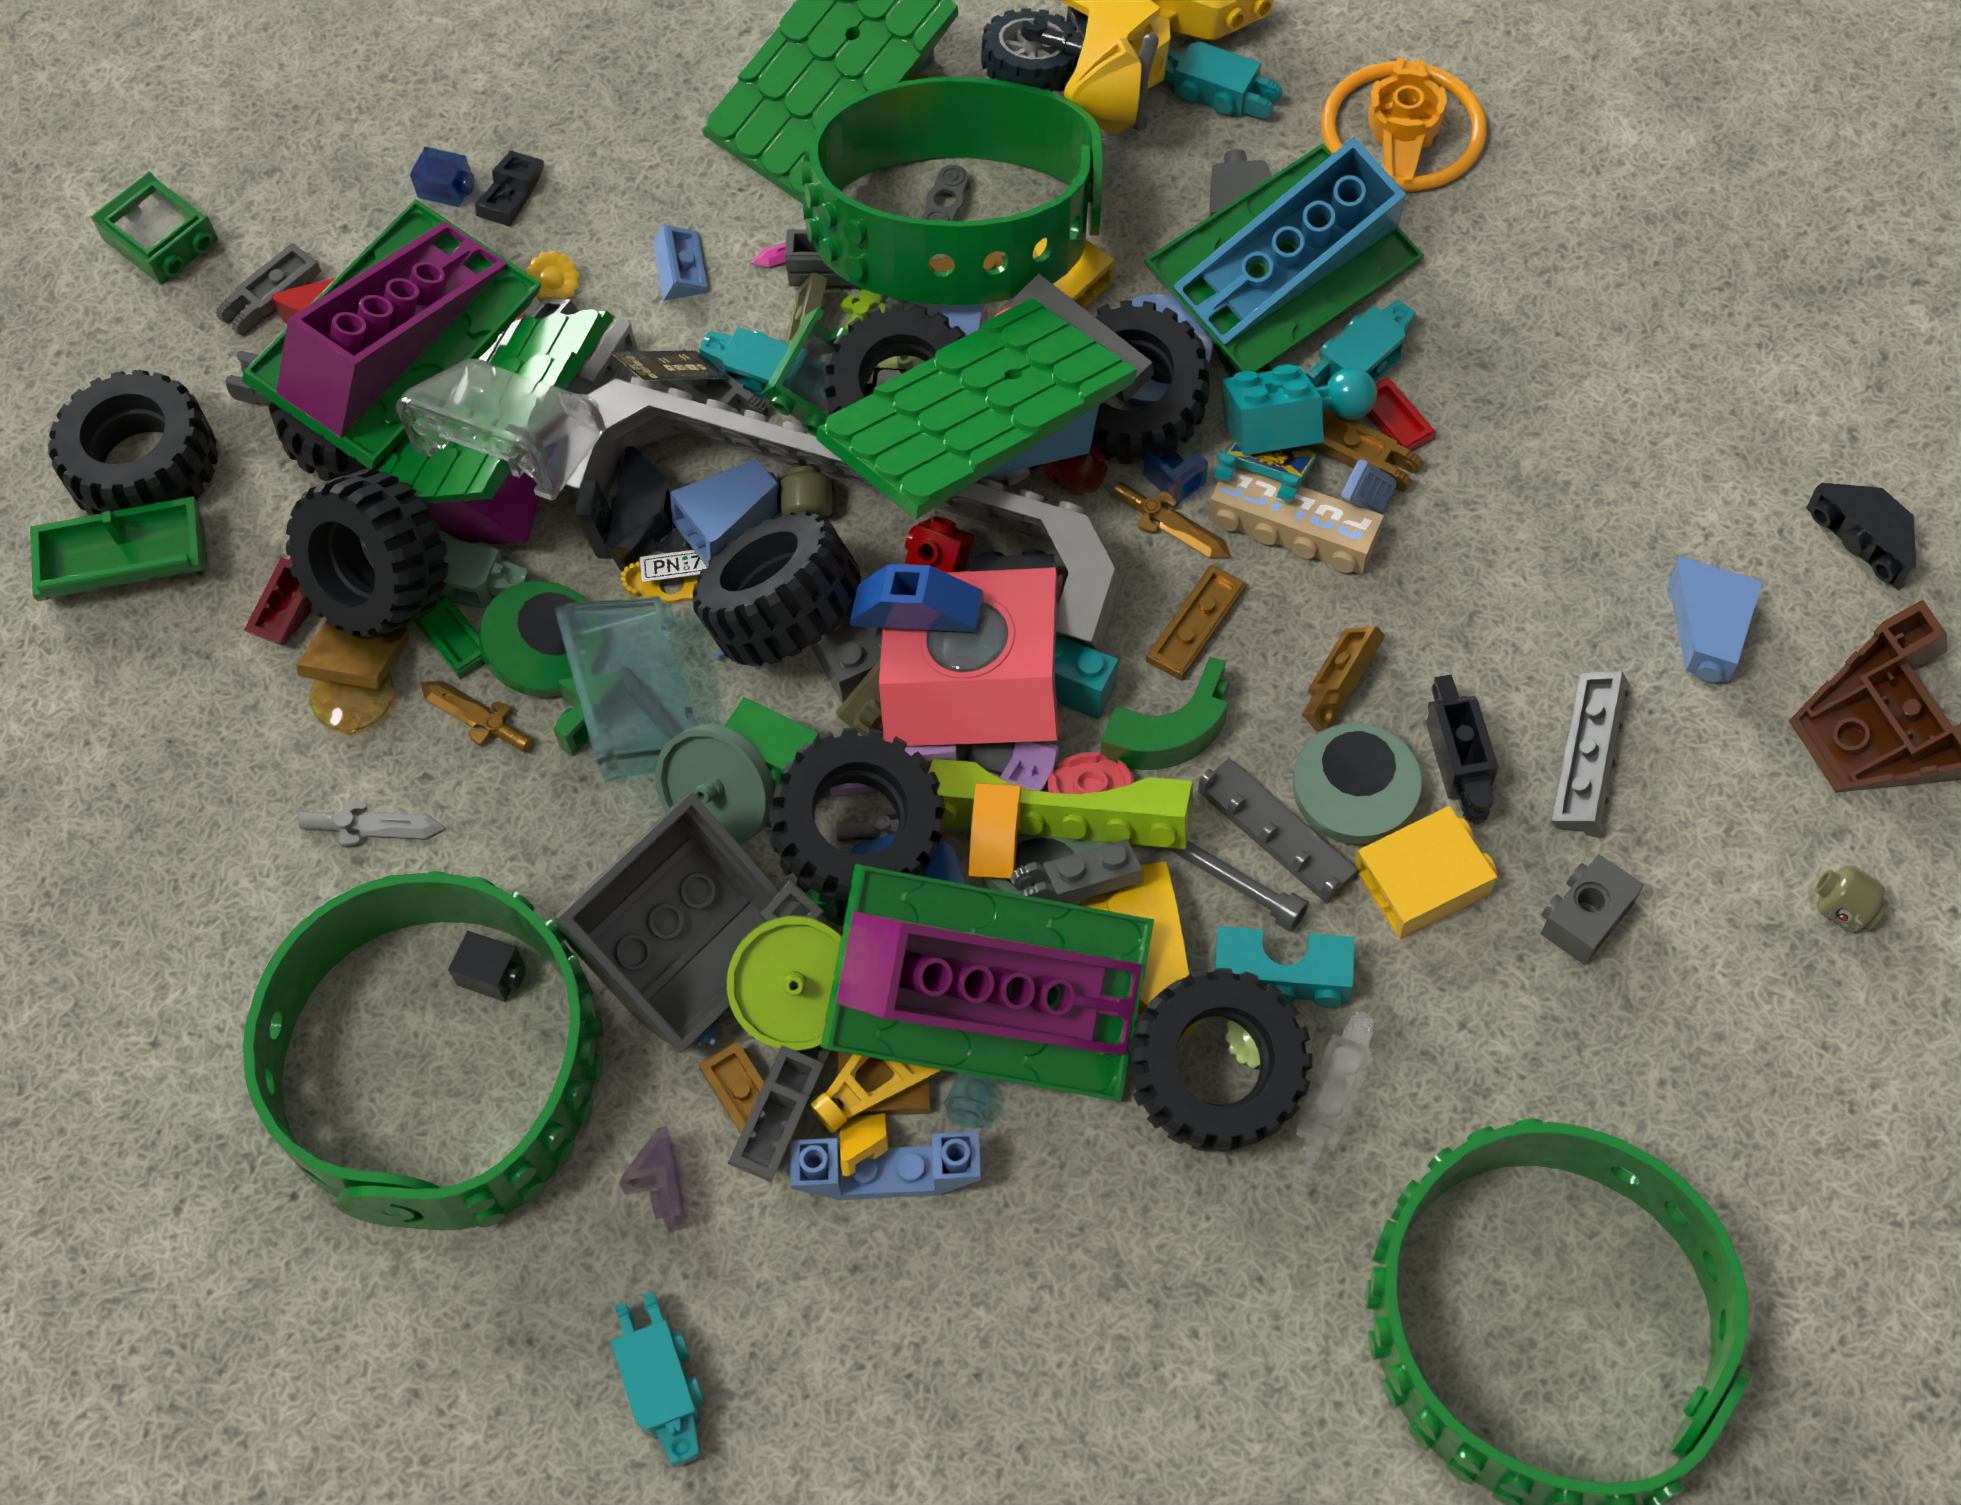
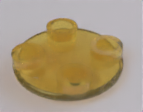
[309,673,396,735]

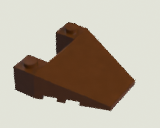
[1789,600,1961,793]

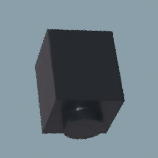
[448,930,525,1002]

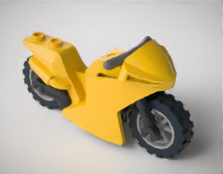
[981,0,1274,134]

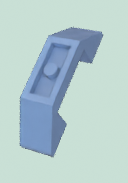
[790,1131,981,1200]

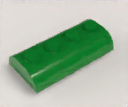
[30,496,207,601]

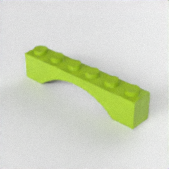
[928,759,1193,849]

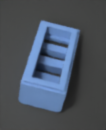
[1341,458,1397,514]

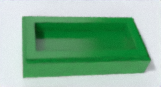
[414,596,485,679]

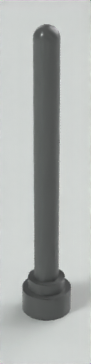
[1167,840,1309,932]

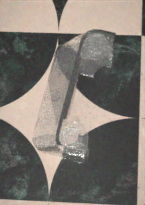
[395,358,606,501]

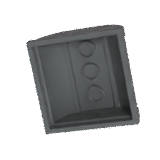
[554,792,779,1053]

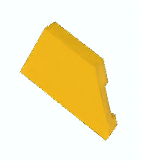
[839,1113,888,1177]

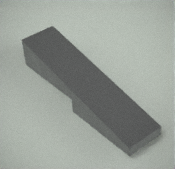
[1010,274,1154,403]

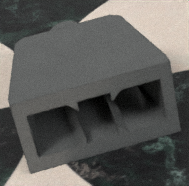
[1209,149,1272,217]

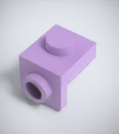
[1000,741,1059,792]

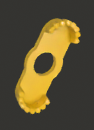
[620,562,699,604]

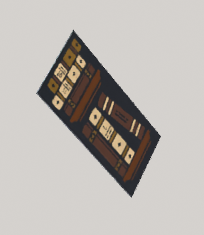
[610,350,729,381]

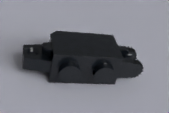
[1426,674,1499,825]

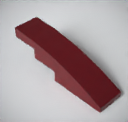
[244,556,313,646]

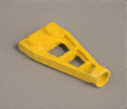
[809,1054,943,1134]

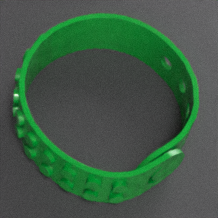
[802,77,1102,305]
[243,871,603,1230]
[1365,1119,1752,1505]

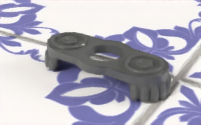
[922,165,970,221]

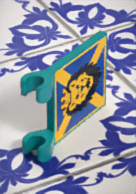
[1213,440,1319,503]

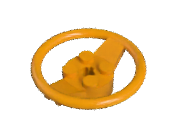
[1321,58,1487,192]

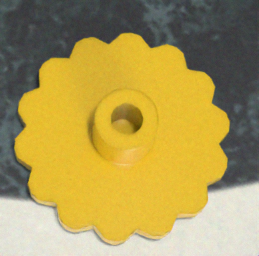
[526,251,580,302]

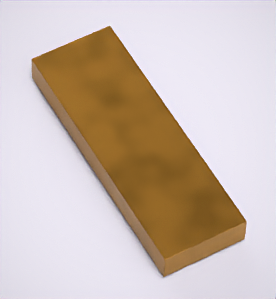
[1146,564,1247,681]

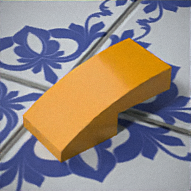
[969,783,1022,879]

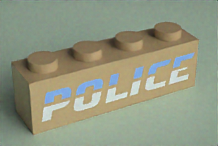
[1208,467,1384,575]

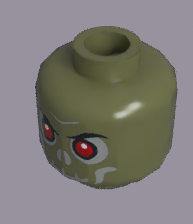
[1815,865,1888,932]

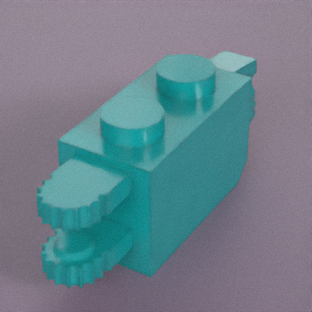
[1164,41,1283,119]
[1306,300,1416,387]
[699,327,826,404]
[610,1291,705,1467]

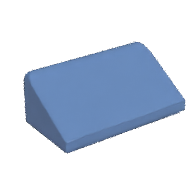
[653,225,709,300]

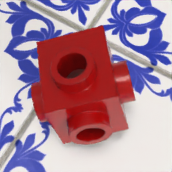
[905,516,975,572]

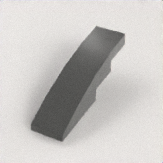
[728,1045,830,1183]

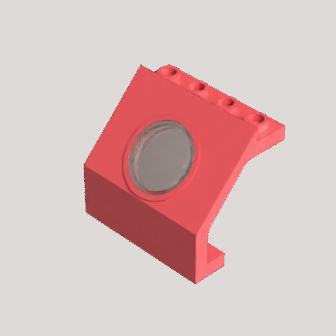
[879,567,1063,746]

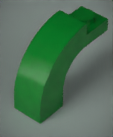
[1100,656,1230,770]

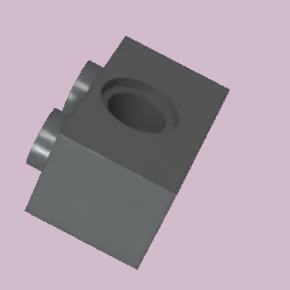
[1541,854,1644,966]

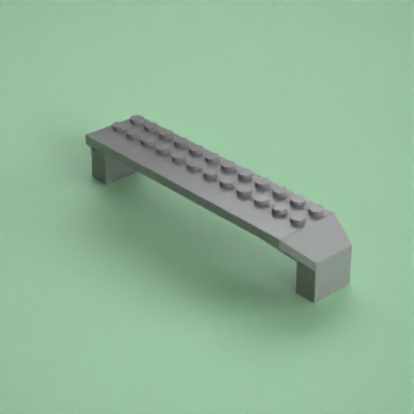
[542,377,1124,652]

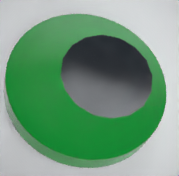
[479,581,603,697]

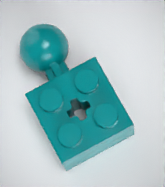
[1222,364,1378,456]

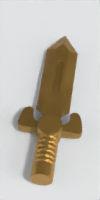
[1112,481,1232,558]
[420,681,535,753]

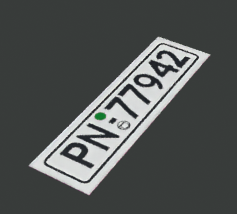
[640,550,707,582]

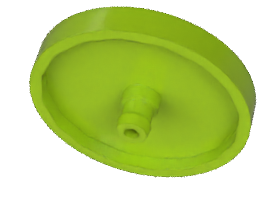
[727,916,841,1051]

